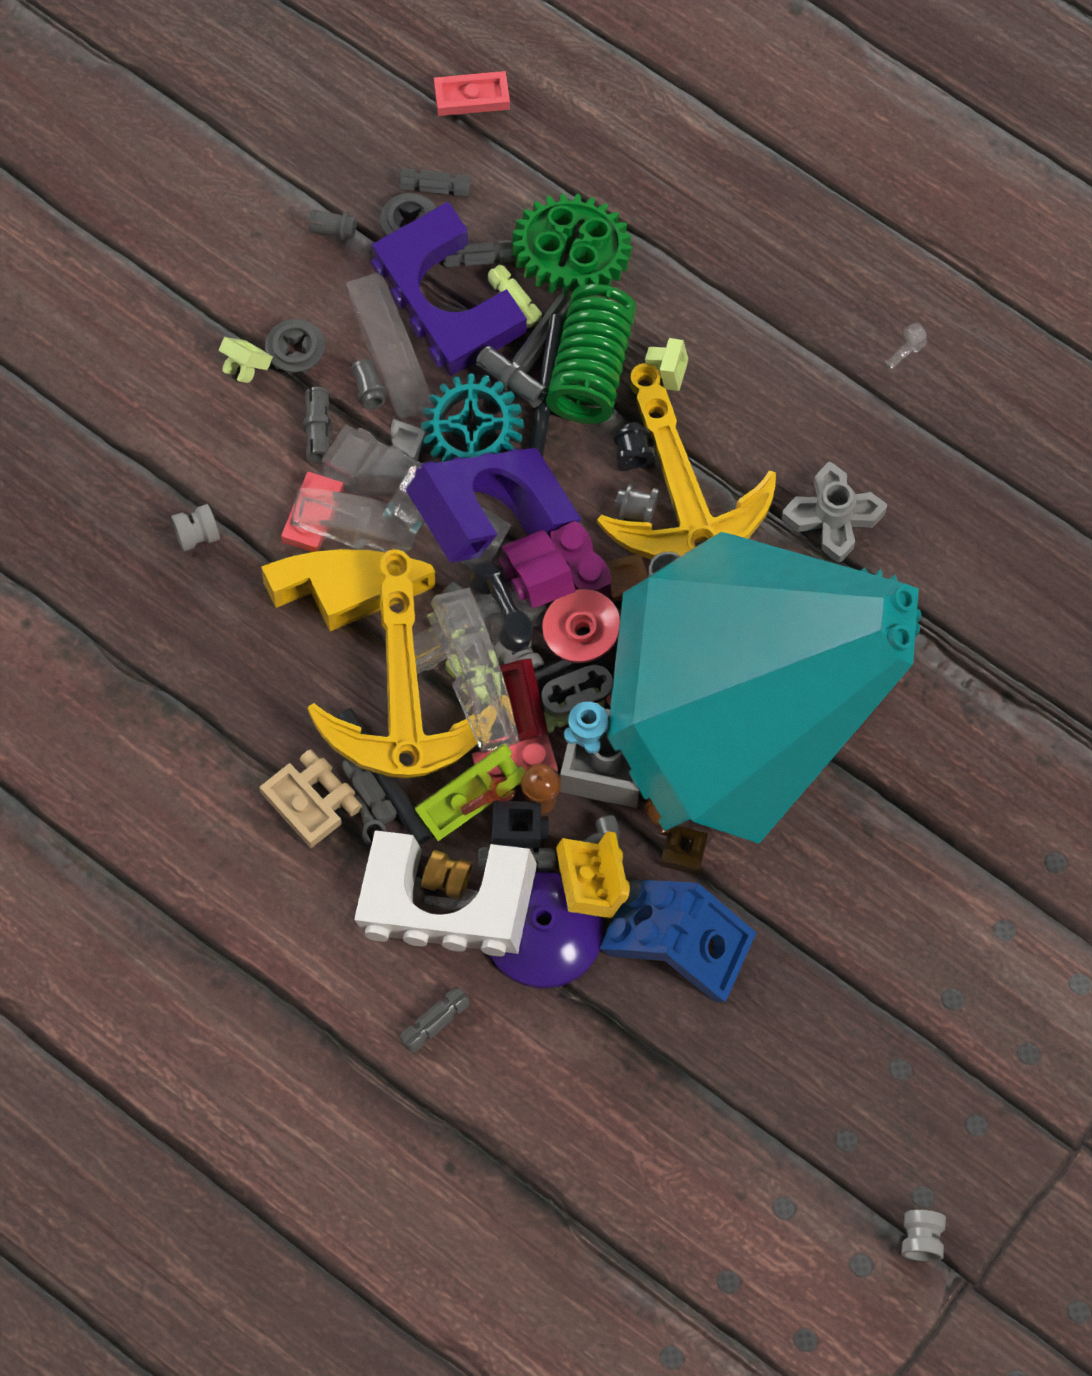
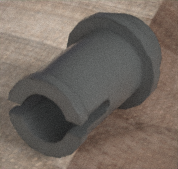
[308,210,357,242]
[351,359,387,410]

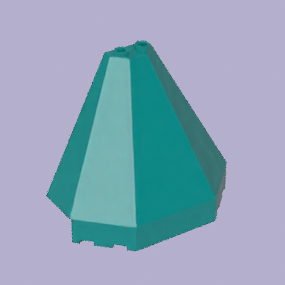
[607,532,919,844]

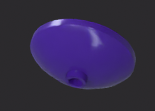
[489,872,603,988]

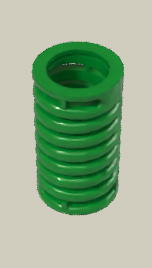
[546,284,637,424]

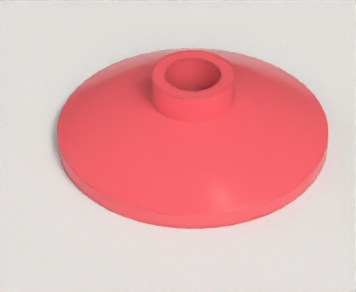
[542,589,620,663]

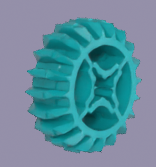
[421,374,524,462]

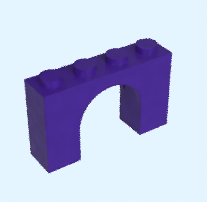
[370,202,527,377]
[405,448,582,563]

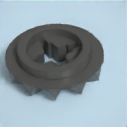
[380,193,436,235]
[265,319,325,376]

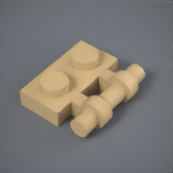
[259,750,362,848]

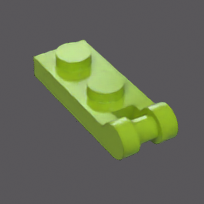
[415,743,525,841]

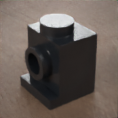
[492,801,549,850]

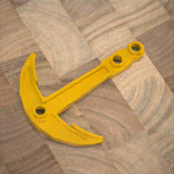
[597,363,776,560]
[307,549,499,778]

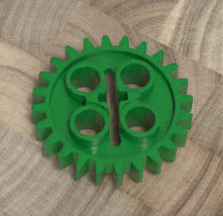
[512,193,632,297]

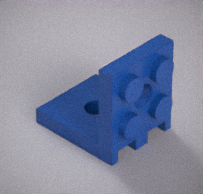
[600,879,757,1002]

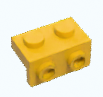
[556,831,630,918]

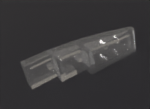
[345,272,435,421]
[431,587,519,753]

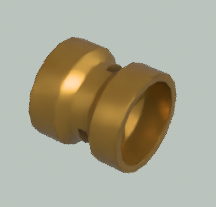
[421,850,473,900]

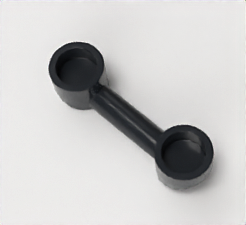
[468,563,533,652]

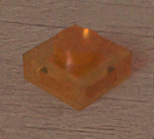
[605,554,647,602]

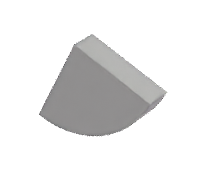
[391,419,429,469]

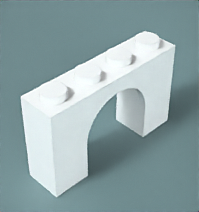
[354,831,537,956]

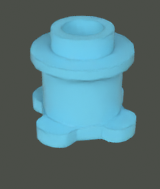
[564,701,609,754]

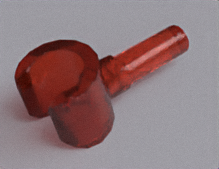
[460,777,515,816]

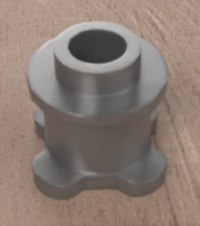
[613,484,659,523]

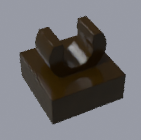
[660,826,708,875]

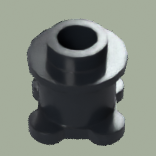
[613,423,655,471]

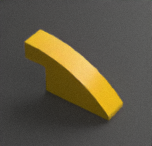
[261,549,435,632]

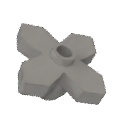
[782,462,887,563]

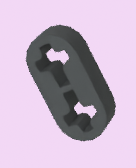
[540,664,613,717]

